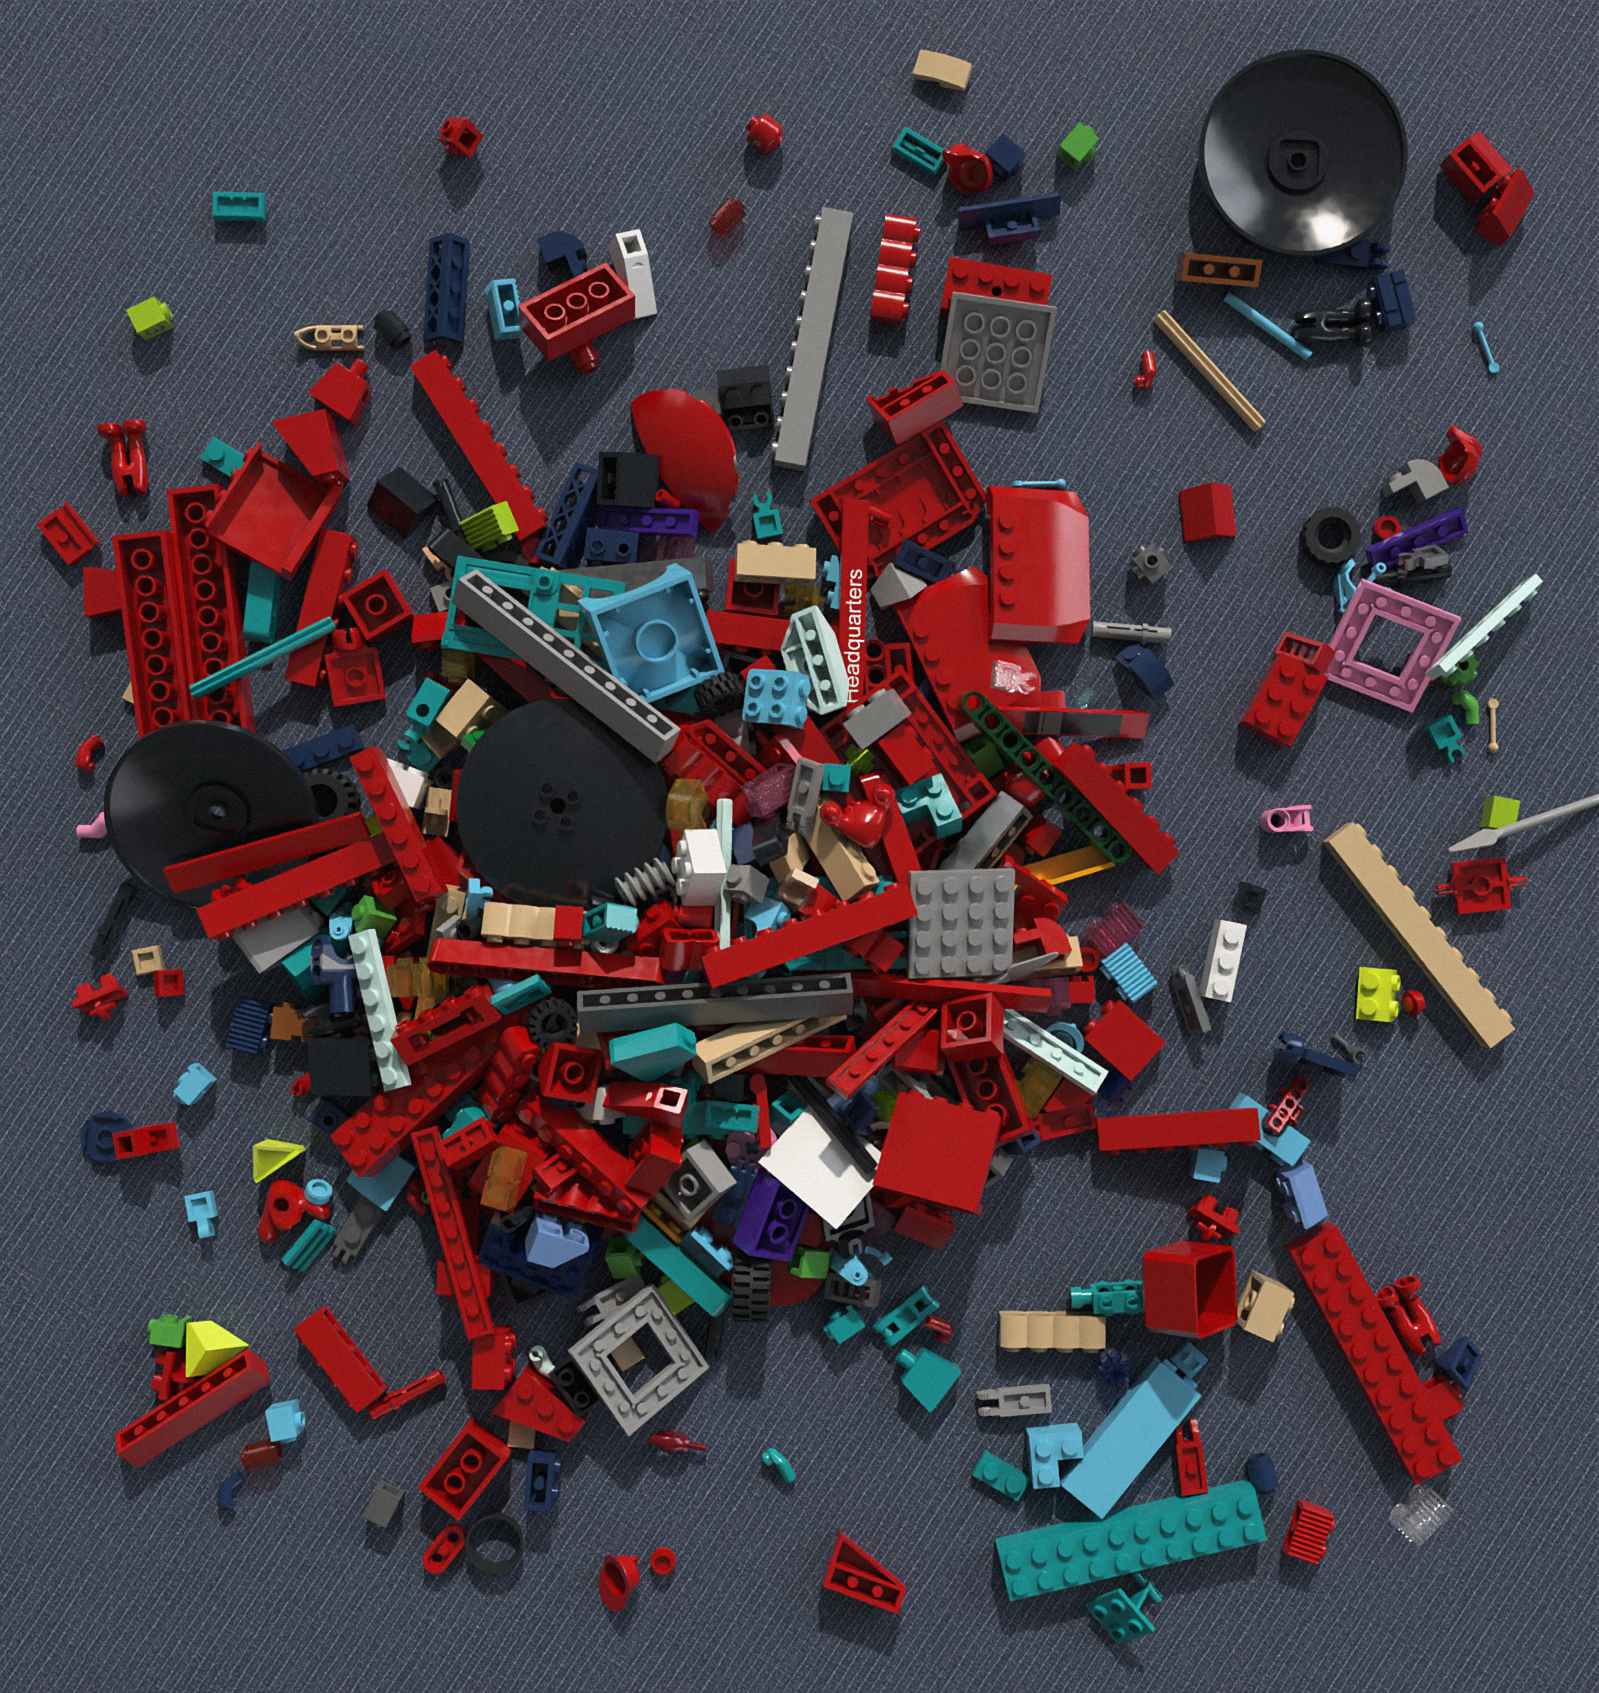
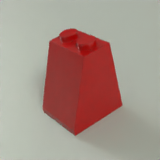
[273,409,350,489]
[467,1115,555,1214]

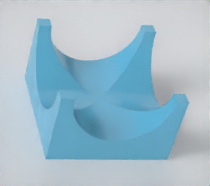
[577,563,725,703]

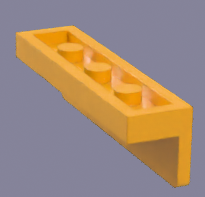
[1014,845,1115,891]

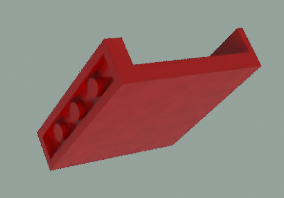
[202,442,343,582]
[872,1090,1006,1217]

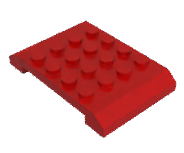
[819,667,997,855]

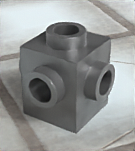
[1129,543,1173,587]

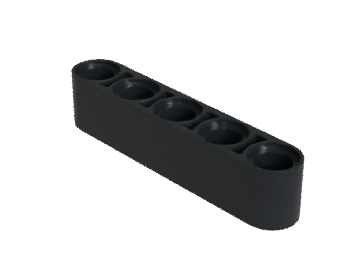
[752,793,790,866]

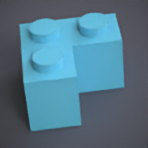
[1025,1423,1084,1489]

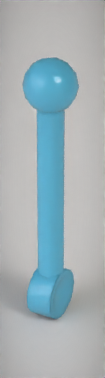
[1473,322,1499,374]
[1012,479,1066,489]

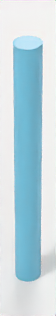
[1223,292,1313,360]

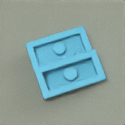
[346,1155,417,1211]

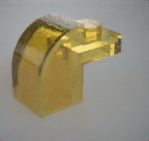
[666,778,708,839]

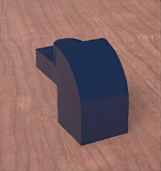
[537,231,588,278]
[1114,641,1174,701]

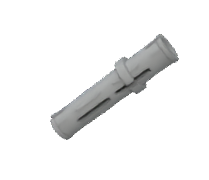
[1091,621,1171,644]

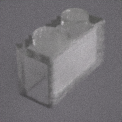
[1388,1482,1454,1548]

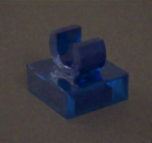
[1098,1067,1132,1103]

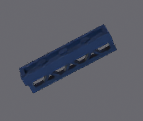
[423,233,470,344]
[534,462,601,570]

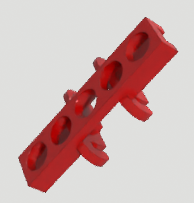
[1264,1075,1311,1135]

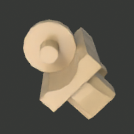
[421,787,452,837]

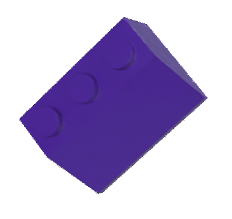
[732,1168,810,1262]

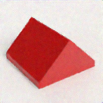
[1179,483,1236,542]
[537,1042,603,1103]

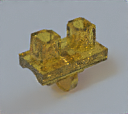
[784,585,827,620]

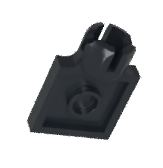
[819,1190,875,1258]

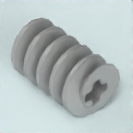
[614,858,676,906]

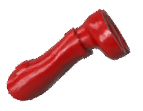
[97,419,148,497]
[1375,1275,1442,1356]

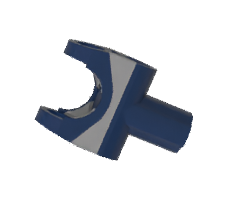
[310,935,359,1014]

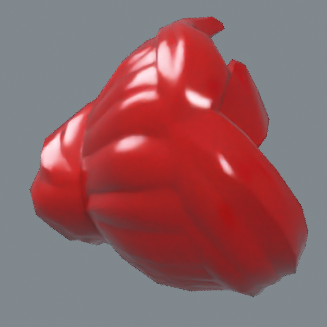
[941,143,993,195]
[1438,425,1482,486]

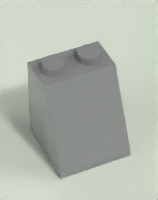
[232,900,326,974]

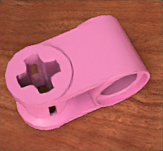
[1260,805,1314,833]

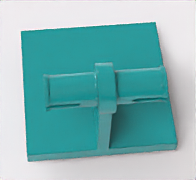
[1084,1571,1163,1644]

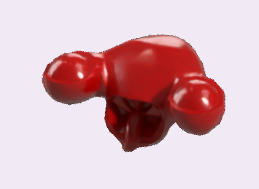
[820,783,895,850]
[257,1179,330,1243]

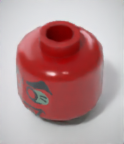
[745,114,784,154]

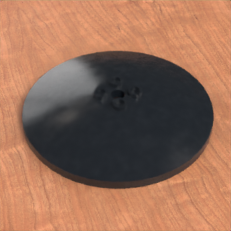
[1198,49,1408,259]
[456,698,670,911]
[103,720,320,913]

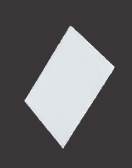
[758,1105,881,1229]

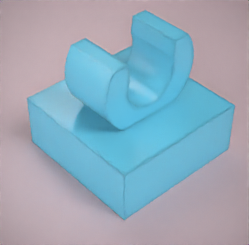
[465,878,493,916]
[1170,1340,1208,1379]

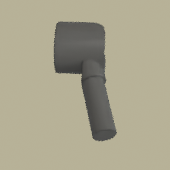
[1332,1033,1367,1064]

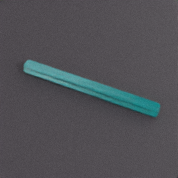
[189,617,336,699]

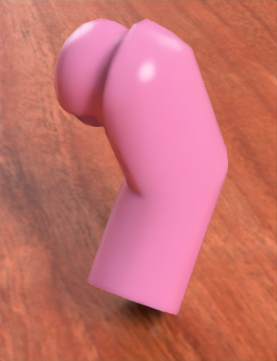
[76,812,107,838]

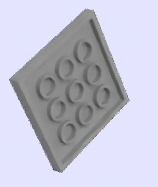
[940,291,1057,413]
[906,868,1015,979]

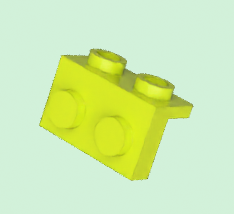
[1356,967,1401,1022]

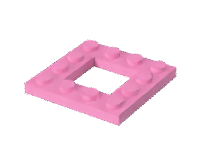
[1323,578,1461,713]

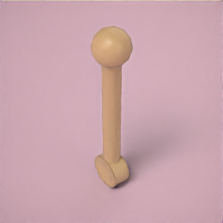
[1487,699,1499,753]

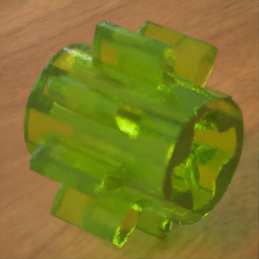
[843,744,876,776]
[872,1090,897,1122]

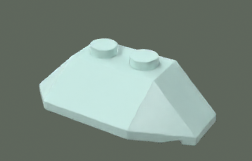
[781,605,849,715]

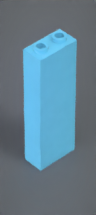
[1059,1356,1201,1519]

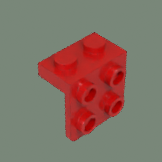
[625,898,686,958]

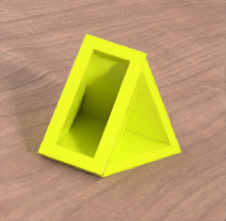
[253,1139,306,1183]
[186,1321,249,1377]

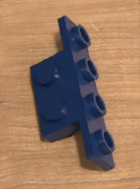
[958,192,1061,245]

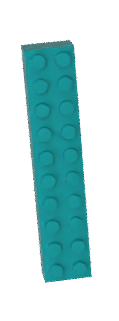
[995,1479,1267,1601]

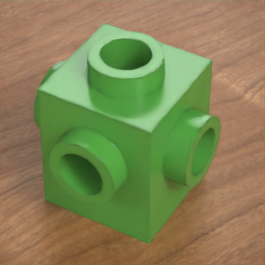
[1439,650,1480,687]

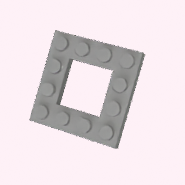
[568,1283,710,1436]

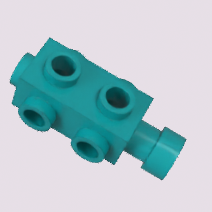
[1070,1279,1143,1316]

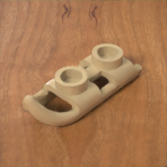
[293,325,364,351]

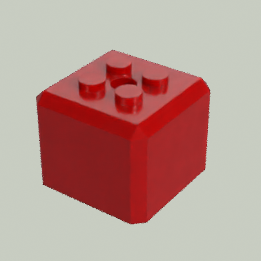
[1141,1241,1238,1339]

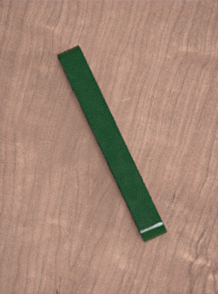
[957,691,1131,863]

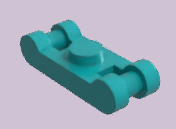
[872,1284,940,1348]

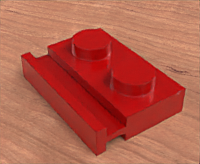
[37,502,102,567]

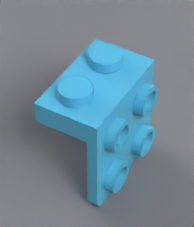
[742,669,811,729]
[680,1224,733,1278]

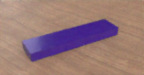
[599,506,700,538]
[1364,507,1468,572]

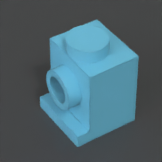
[173,1062,217,1106]

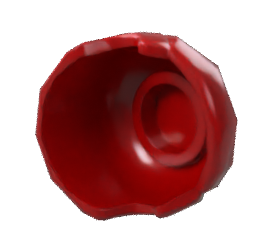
[1005,769,1045,807]

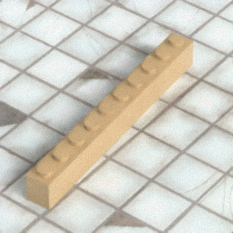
[1322,822,1515,1048]

